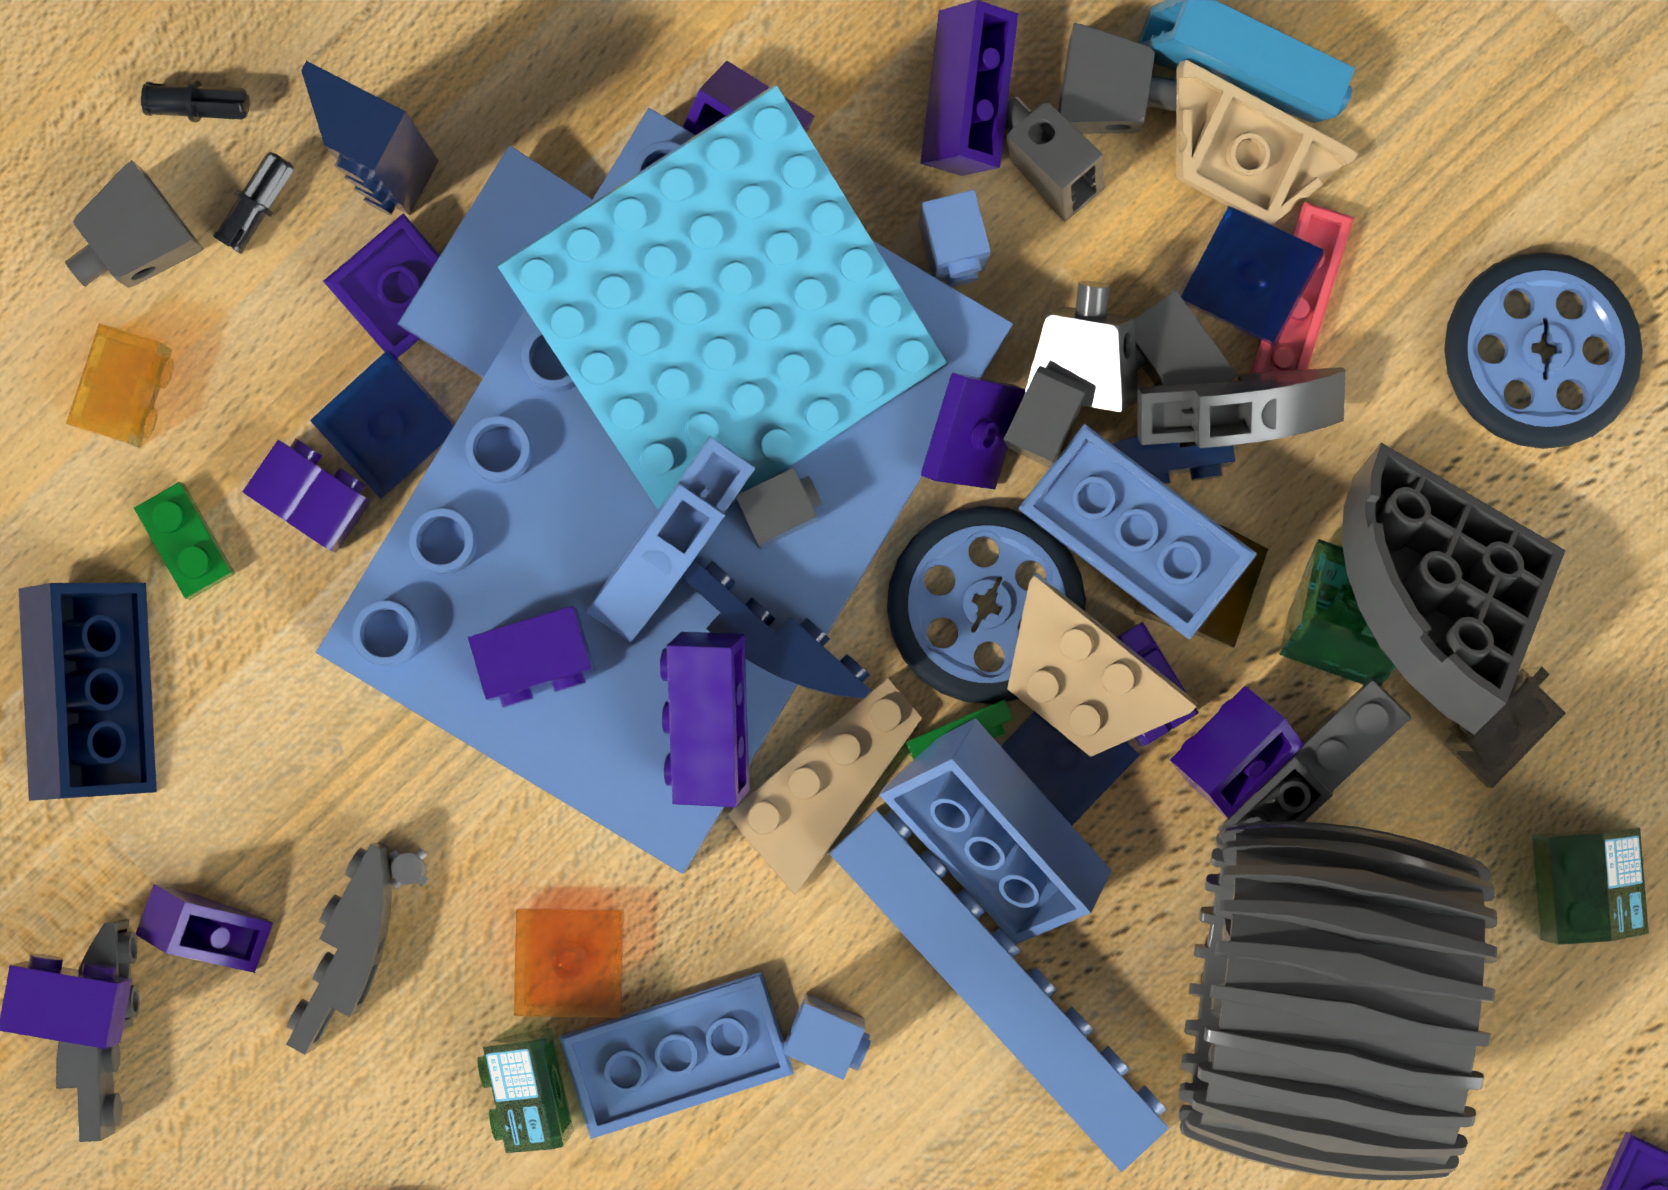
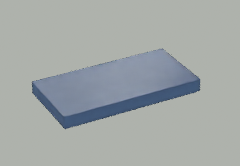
[397,146,592,378]
[1019,424,1257,640]
[559,971,794,1139]

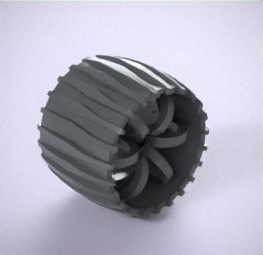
[1179,821,1498,1180]

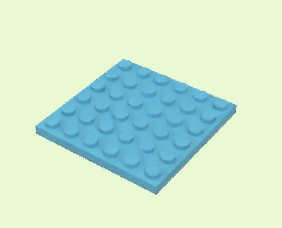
[497,85,947,510]

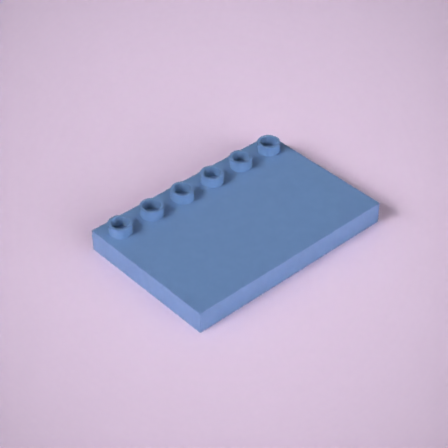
[316,108,1013,874]

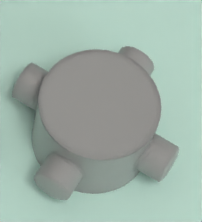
[388,848,429,889]

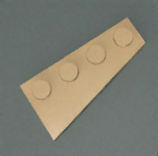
[727,678,922,895]

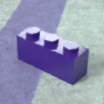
[920,0,1018,176]
[660,631,750,808]

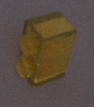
[66,323,174,448]

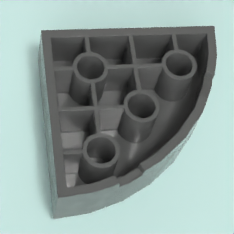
[1342,443,1566,735]

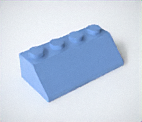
[879,718,1112,944]

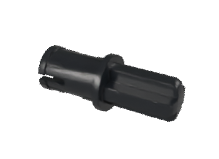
[141,80,250,123]
[213,152,294,254]

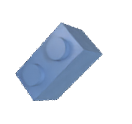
[919,189,991,287]
[783,993,871,1080]

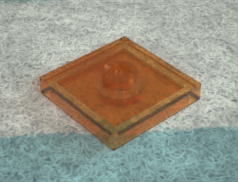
[514,908,624,1018]

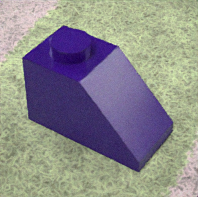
[135,884,273,973]

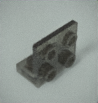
[1442,666,1566,788]

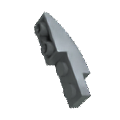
[1137,367,1345,448]
[1218,677,1411,830]
[286,842,392,1055]
[56,920,140,1142]

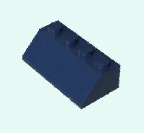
[301,61,439,215]
[18,583,157,801]

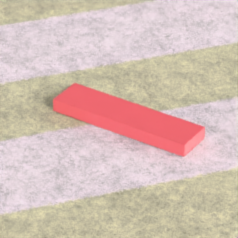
[1249,202,1354,373]

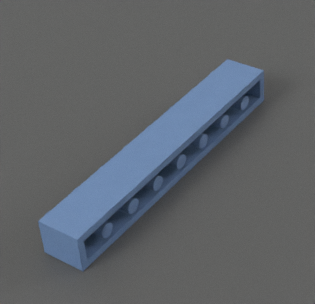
[829,809,1169,1172]

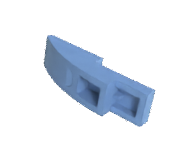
[586,435,755,642]

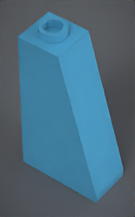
[1138,0,1355,123]

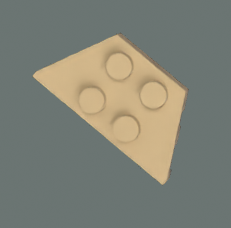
[1176,60,1358,226]
[1007,574,1199,757]

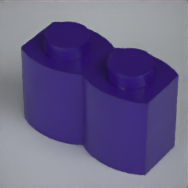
[242,438,371,553]

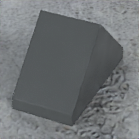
[1004,365,1088,468]

